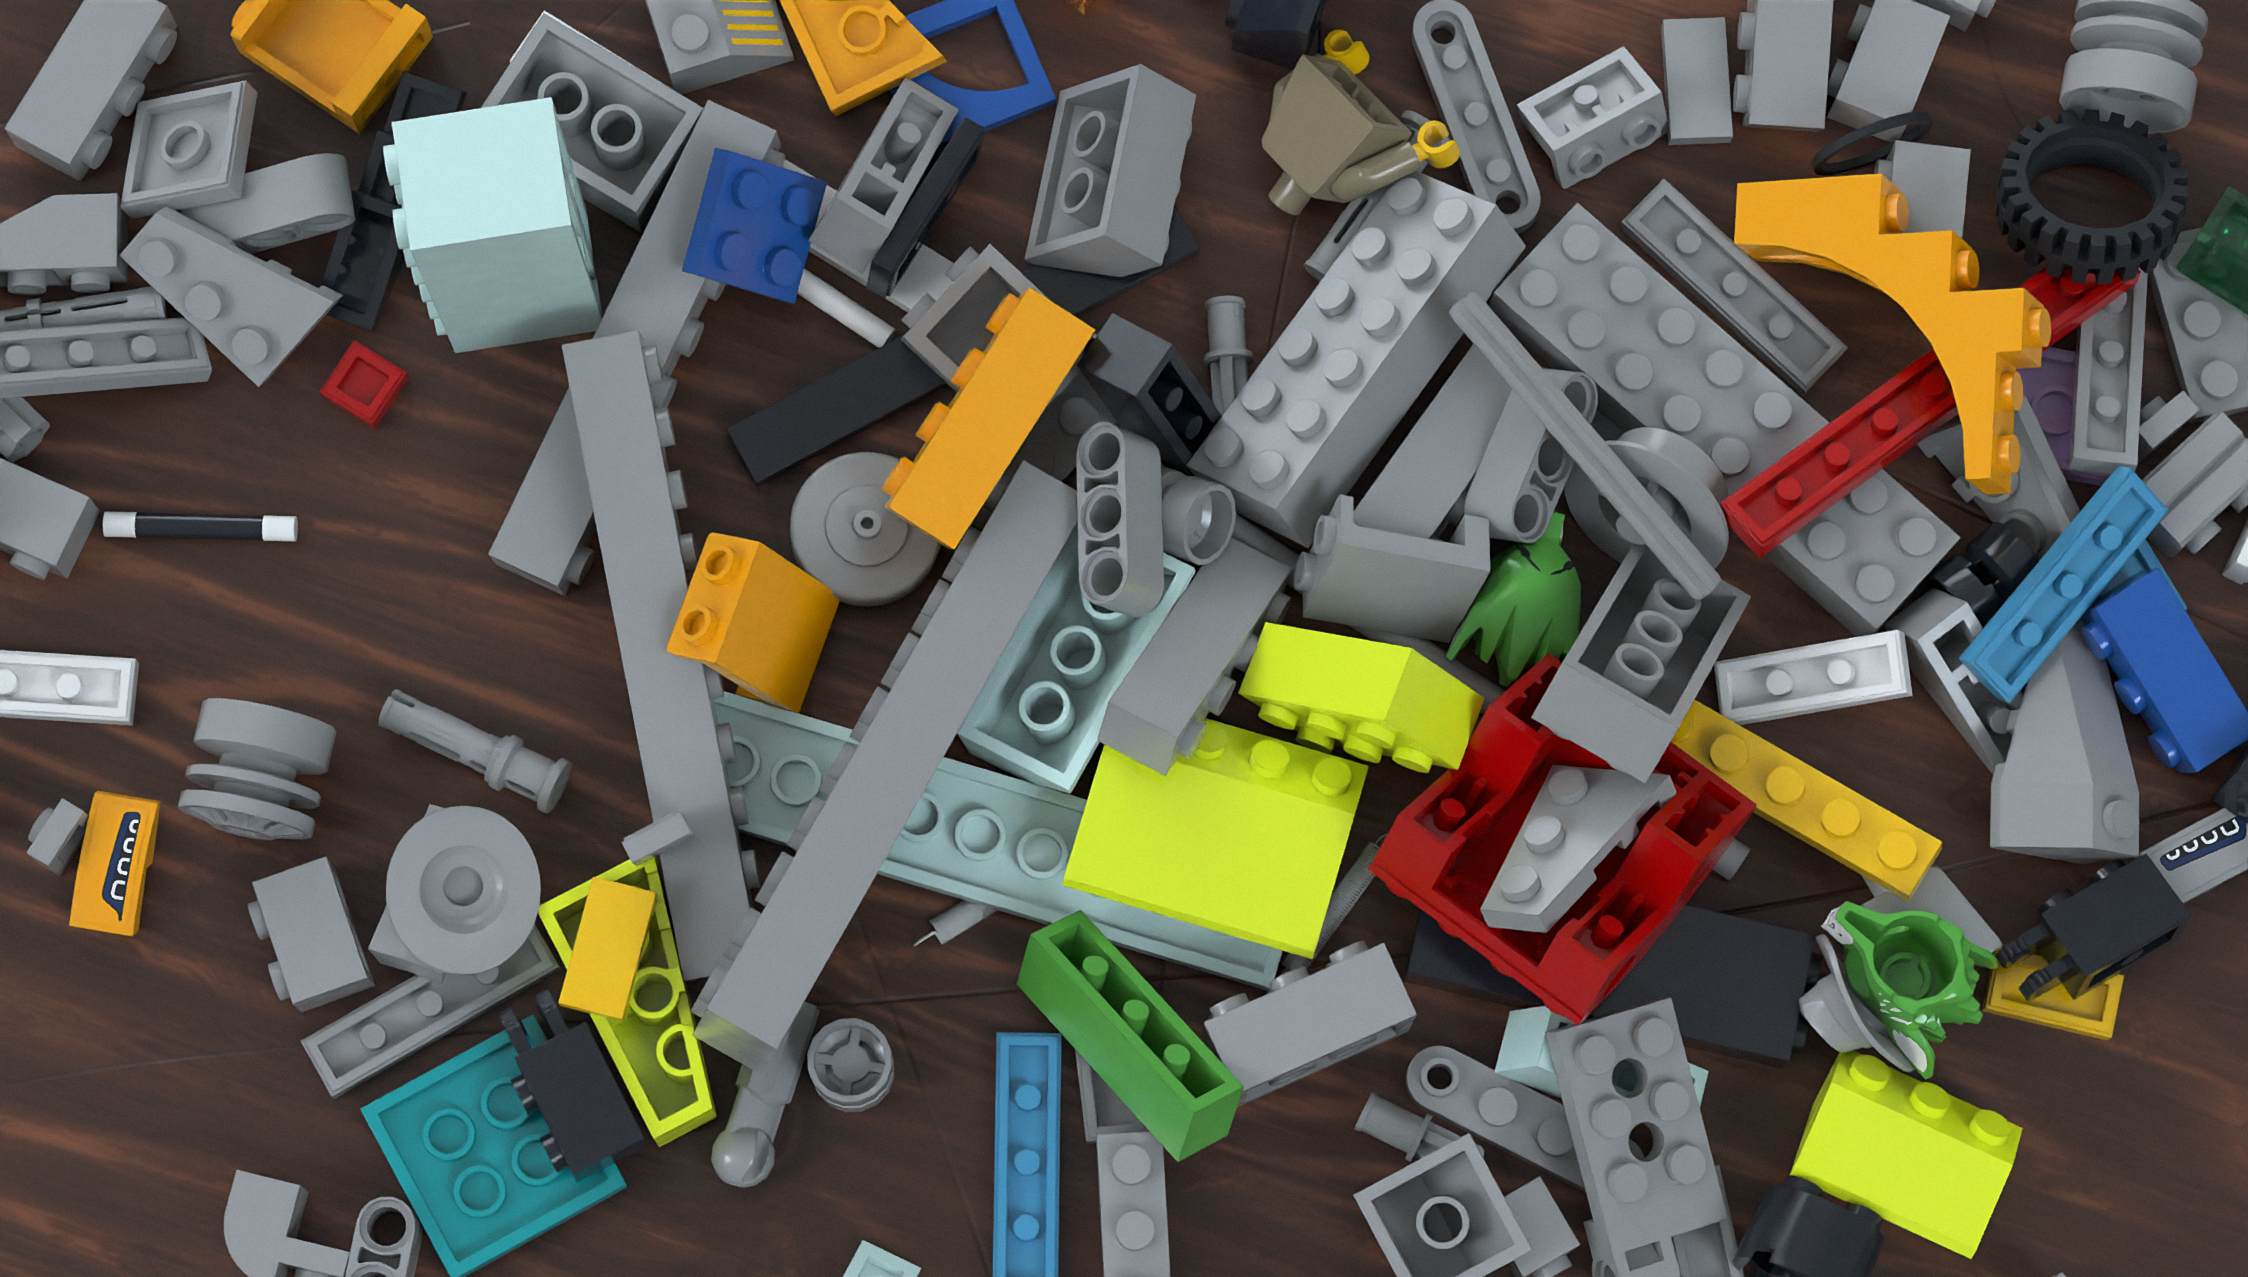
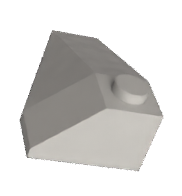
[1990,618,2139,865]

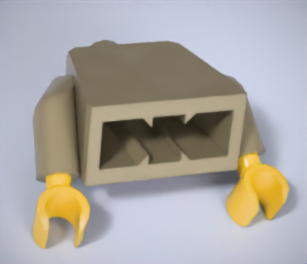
[1262,30,1460,215]

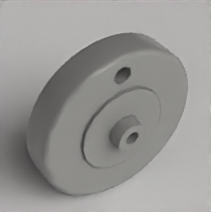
[790,452,941,607]

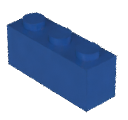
[2080,568,2248,774]

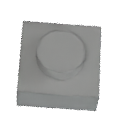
[2138,390,2200,463]
[26,798,89,876]

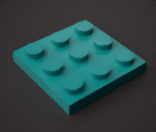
[360,1014,627,1277]

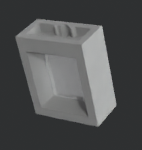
[901,244,1085,410]

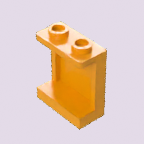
[230,0,433,135]
[667,532,840,714]

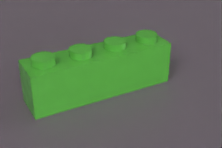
[1017,910,1244,1162]

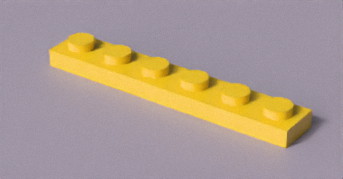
[1671,699,1942,902]

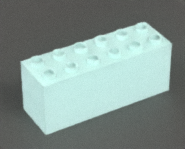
[383,97,603,353]

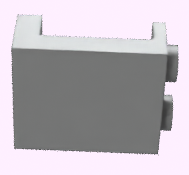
[1294,494,1490,643]

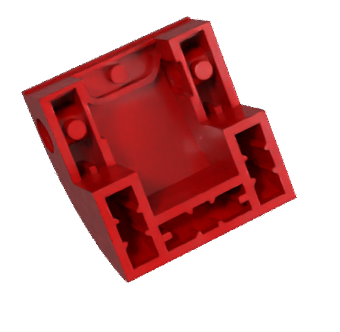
[1368,653,1757,1026]

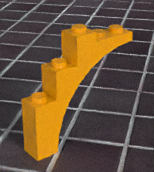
[1734,174,2051,495]

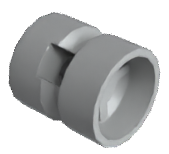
[1161,466,1236,565]
[807,1018,894,1112]

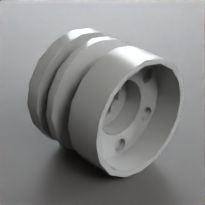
[2059,0,2209,134]
[178,698,337,840]

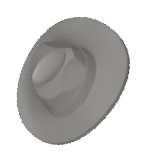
[386,806,541,975]
[1799,934,1915,1072]

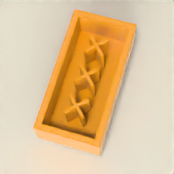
[881,287,1095,549]

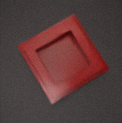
[319,340,409,429]

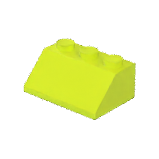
[1790,1051,2023,1259]

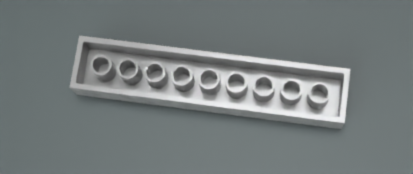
[691,460,1078,1074]

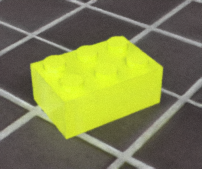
[1238,622,1485,773]

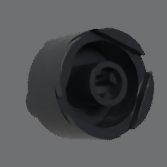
[1733,1176,1885,1277]

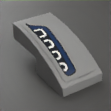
[2134,808,2248,904]

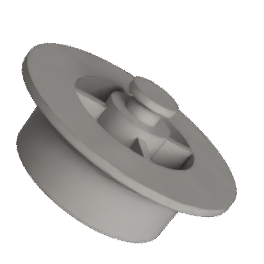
[1564,427,1729,569]

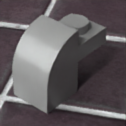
[224,1170,350,1277]

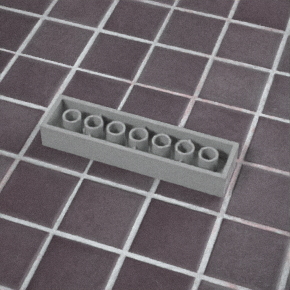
[1489,202,1961,637]

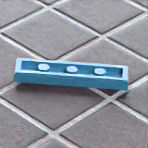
[1958,465,2169,703]
[993,1032,1061,1277]

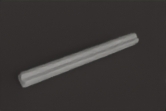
[1449,292,1721,600]

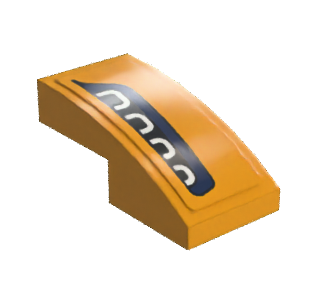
[69,790,161,936]

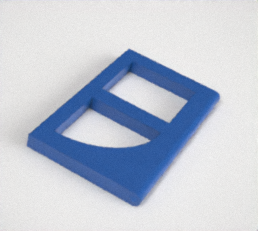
[890,0,1056,152]

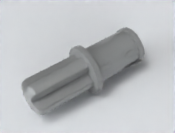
[1203,295,1253,416]
[1354,1091,1485,1162]

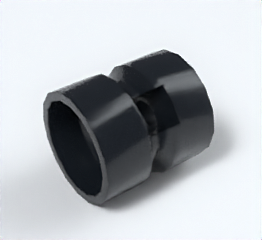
[1925,522,2039,628]

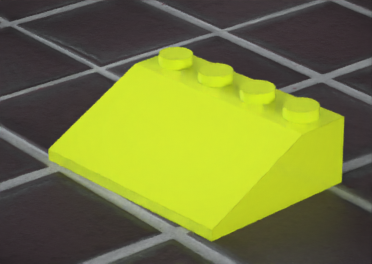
[1062,718,1369,959]

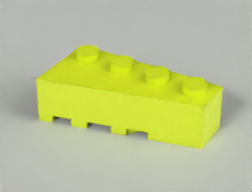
[538,857,717,1147]

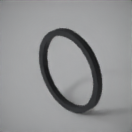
[1811,111,1933,175]

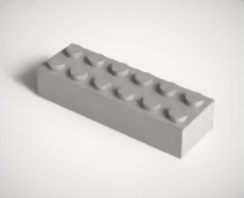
[1186,171,1526,548]

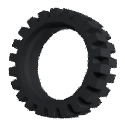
[1995,109,2189,285]

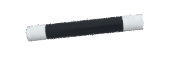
[103,511,298,542]

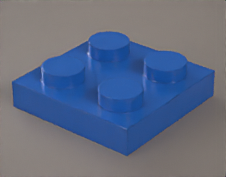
[682,148,827,304]

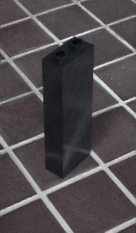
[1404,905,1822,1069]

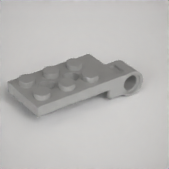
[1545,997,1728,1277]

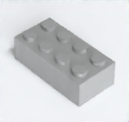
[1531,544,1751,784]

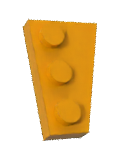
[780,0,948,116]

